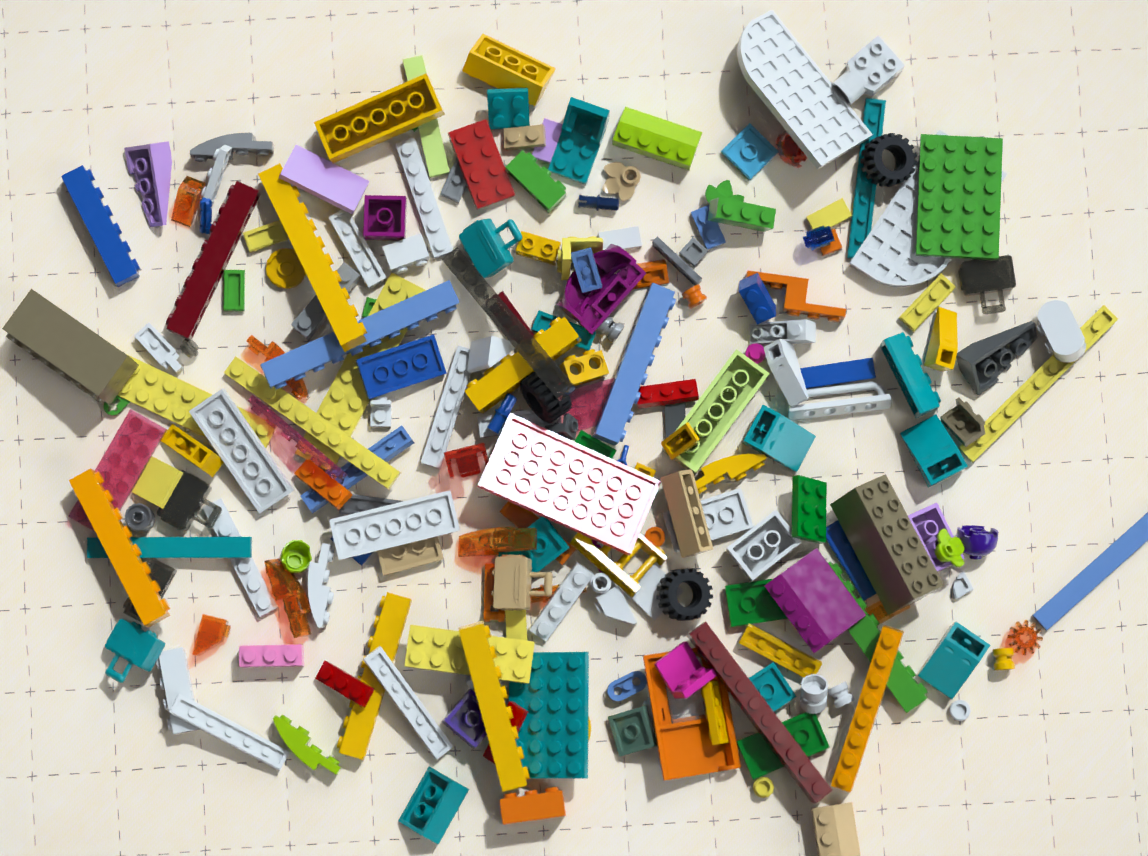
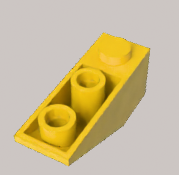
[924,307,958,372]

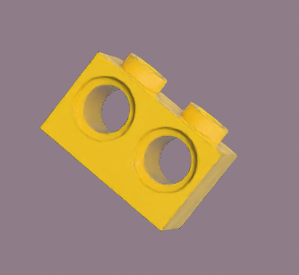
[516,231,561,266]
[559,349,609,389]

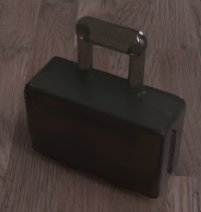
[958,255,1016,315]
[156,470,222,531]

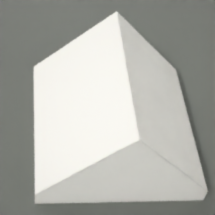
[467,336,519,373]

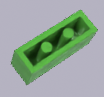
[505,150,566,213]
[708,197,776,232]

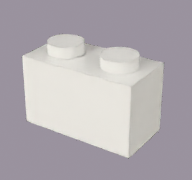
[382,233,430,274]

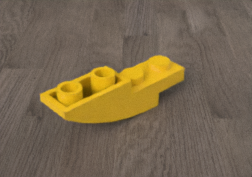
[695,454,767,494]

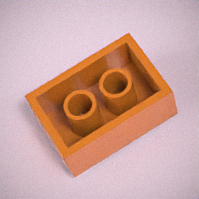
[500,787,566,824]

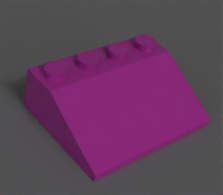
[764,548,866,653]

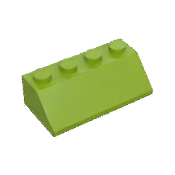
[612,106,703,171]

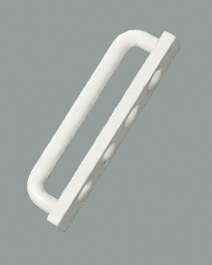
[788,382,891,420]

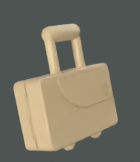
[491,555,553,611]

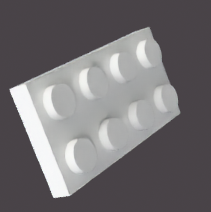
[662,488,754,552]

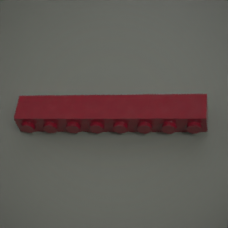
[166,181,261,341]

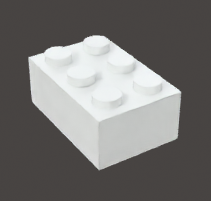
[726,510,801,582]

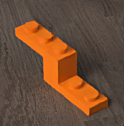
[746,270,846,322]

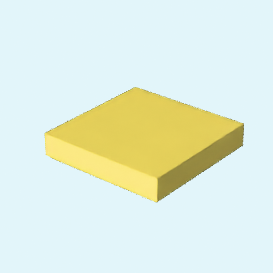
[132,456,183,509]

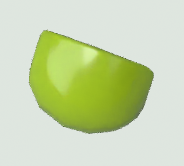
[280,540,312,573]

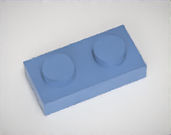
[691,204,726,250]
[571,247,602,293]

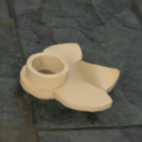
[602,162,641,201]

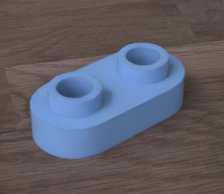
[607,671,647,701]

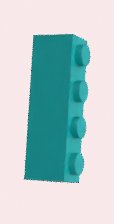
[879,332,941,419]

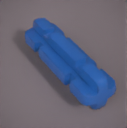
[199,197,212,235]

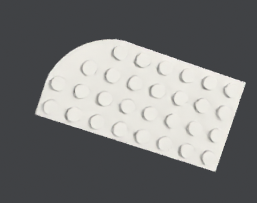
[737,10,873,170]
[849,129,1007,287]

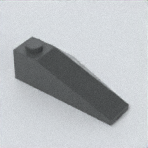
[956,321,1038,395]

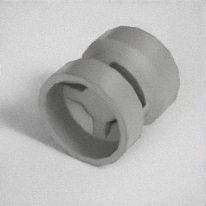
[596,316,624,343]

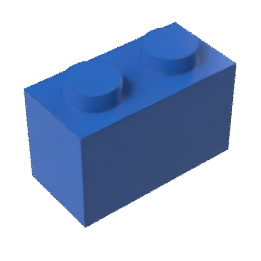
[738,273,776,325]

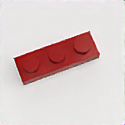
[637,379,699,409]
[315,660,375,707]

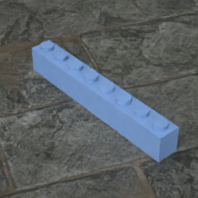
[592,283,676,446]

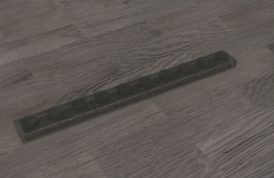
[442,247,576,401]

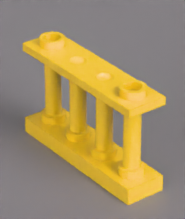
[570,533,668,598]

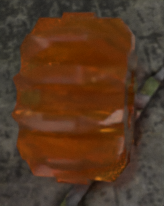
[1007,620,1043,656]

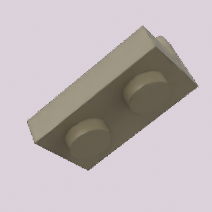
[940,397,985,447]

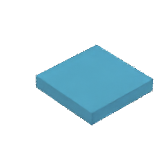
[721,123,779,181]

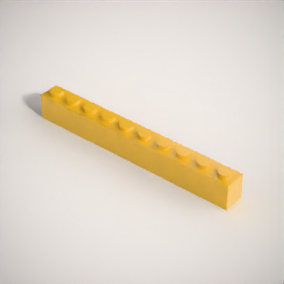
[258,163,367,352]

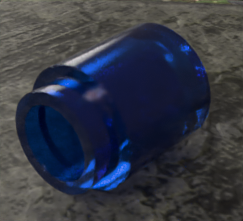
[803,225,835,251]

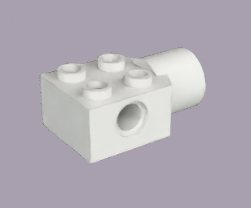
[832,35,905,105]

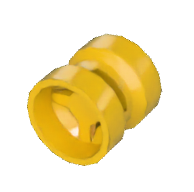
[993,648,1015,670]

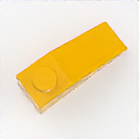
[160,424,224,477]

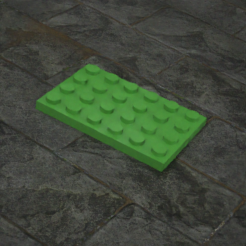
[915,134,1003,260]

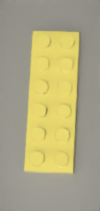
[404,625,535,684]

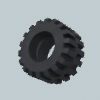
[860,133,917,187]
[520,366,572,424]
[656,568,713,621]

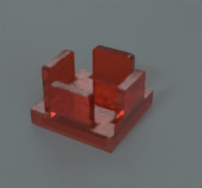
[444,443,489,479]

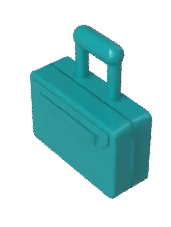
[459,218,523,279]
[105,619,165,683]

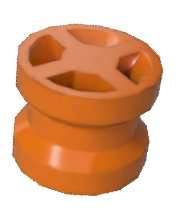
[682,284,707,309]

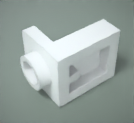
[370,397,392,427]

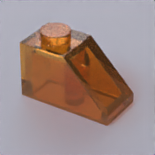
[171,176,206,227]
[192,614,231,656]

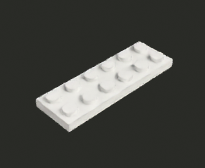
[189,388,294,514]
[329,490,460,560]

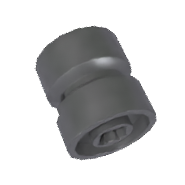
[125,503,155,532]

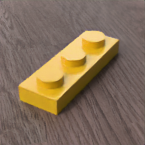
[701,681,729,745]

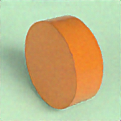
[645,527,665,547]

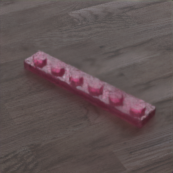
[247,394,348,481]

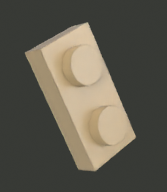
[504,124,546,150]

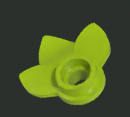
[935,529,965,567]

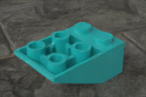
[742,405,816,472]
[900,414,968,488]
[918,622,990,700]

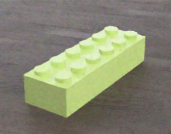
[662,349,770,475]

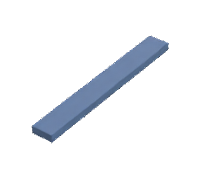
[1032,512,1148,631]

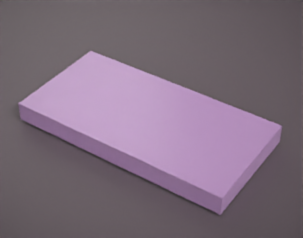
[279,145,369,215]

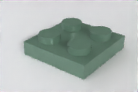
[608,705,657,757]

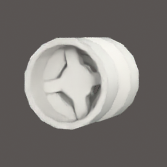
[828,681,855,709]

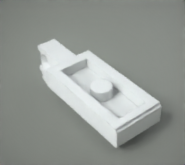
[134,322,184,373]

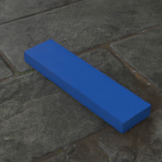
[800,357,876,389]

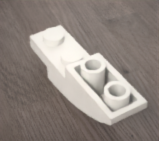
[308,543,334,629]

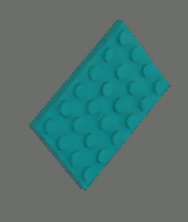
[509,652,589,779]

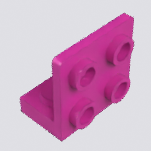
[654,641,717,699]

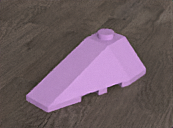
[124,141,172,227]

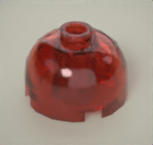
[776,130,807,168]

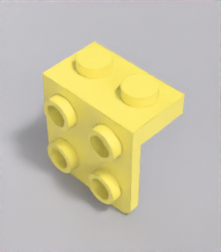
[557,236,603,280]

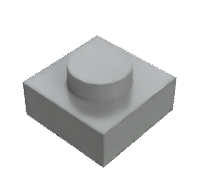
[679,237,708,267]

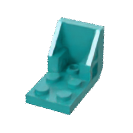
[548,97,610,185]

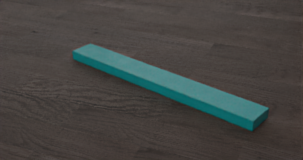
[847,98,886,259]
[87,537,252,558]

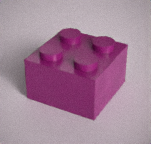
[363,195,407,241]

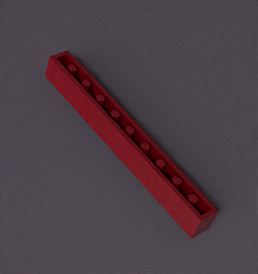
[686,622,833,803]

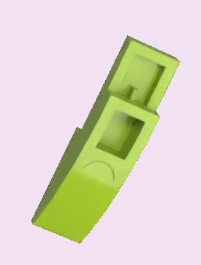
[273,714,342,775]

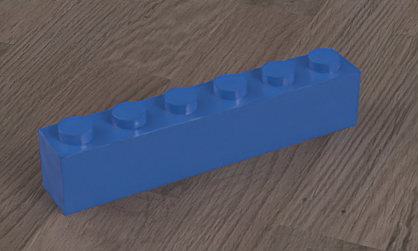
[61,165,141,287]

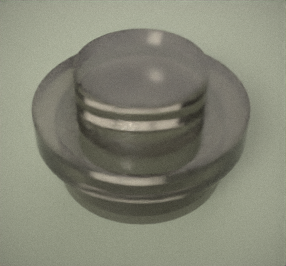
[180,339,199,358]

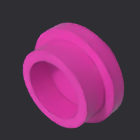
[745,343,766,364]

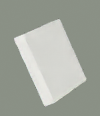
[625,563,684,621]

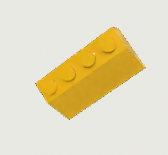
[462,34,556,106]

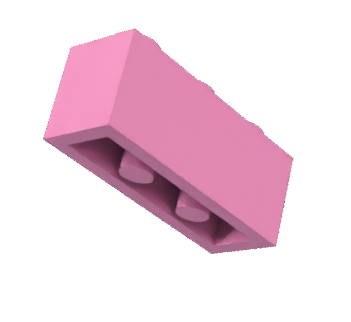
[239,644,304,668]

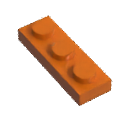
[294,459,352,510]

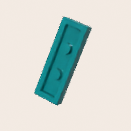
[532,310,597,351]

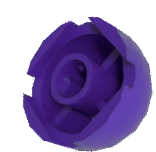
[956,525,999,560]

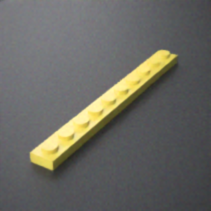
[958,305,1118,463]
[224,356,401,490]

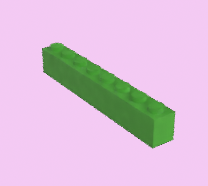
[828,561,928,713]

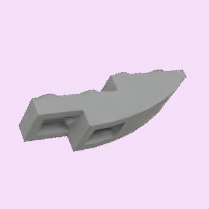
[190,133,274,162]

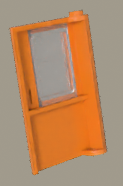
[643,648,741,781]

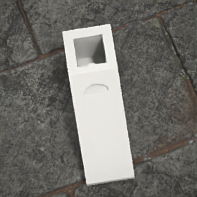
[749,319,816,344]
[763,339,809,407]

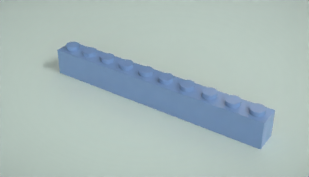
[260,280,460,390]

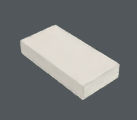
[598,226,642,250]

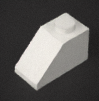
[594,586,637,625]

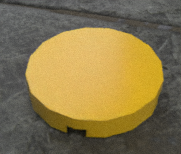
[266,248,306,289]

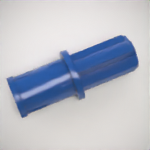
[487,393,517,434]

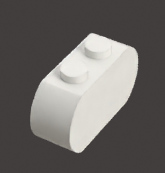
[1036,300,1086,363]

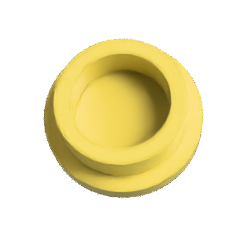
[753,777,774,798]

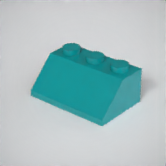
[398,766,469,845]

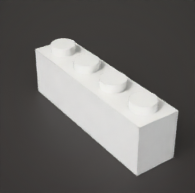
[156,647,200,734]

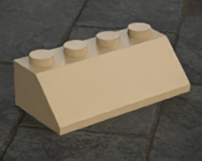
[811,802,861,856]

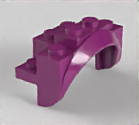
[556,244,646,334]

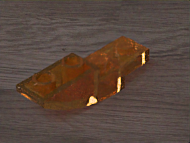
[246,335,310,400]
[458,526,537,557]
[264,558,312,638]

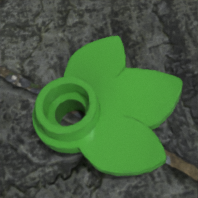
[705,180,744,204]

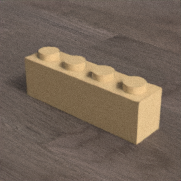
[661,469,713,558]

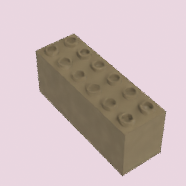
[2,289,139,405]
[830,474,944,615]

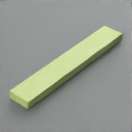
[403,55,450,178]

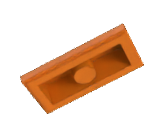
[633,259,669,289]

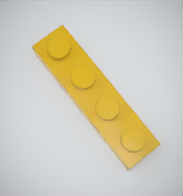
[739,623,822,677]

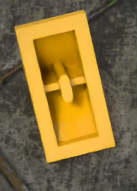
[661,422,700,460]

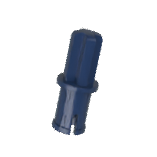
[578,195,619,211]

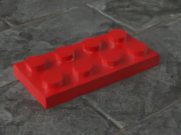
[447,119,515,210]

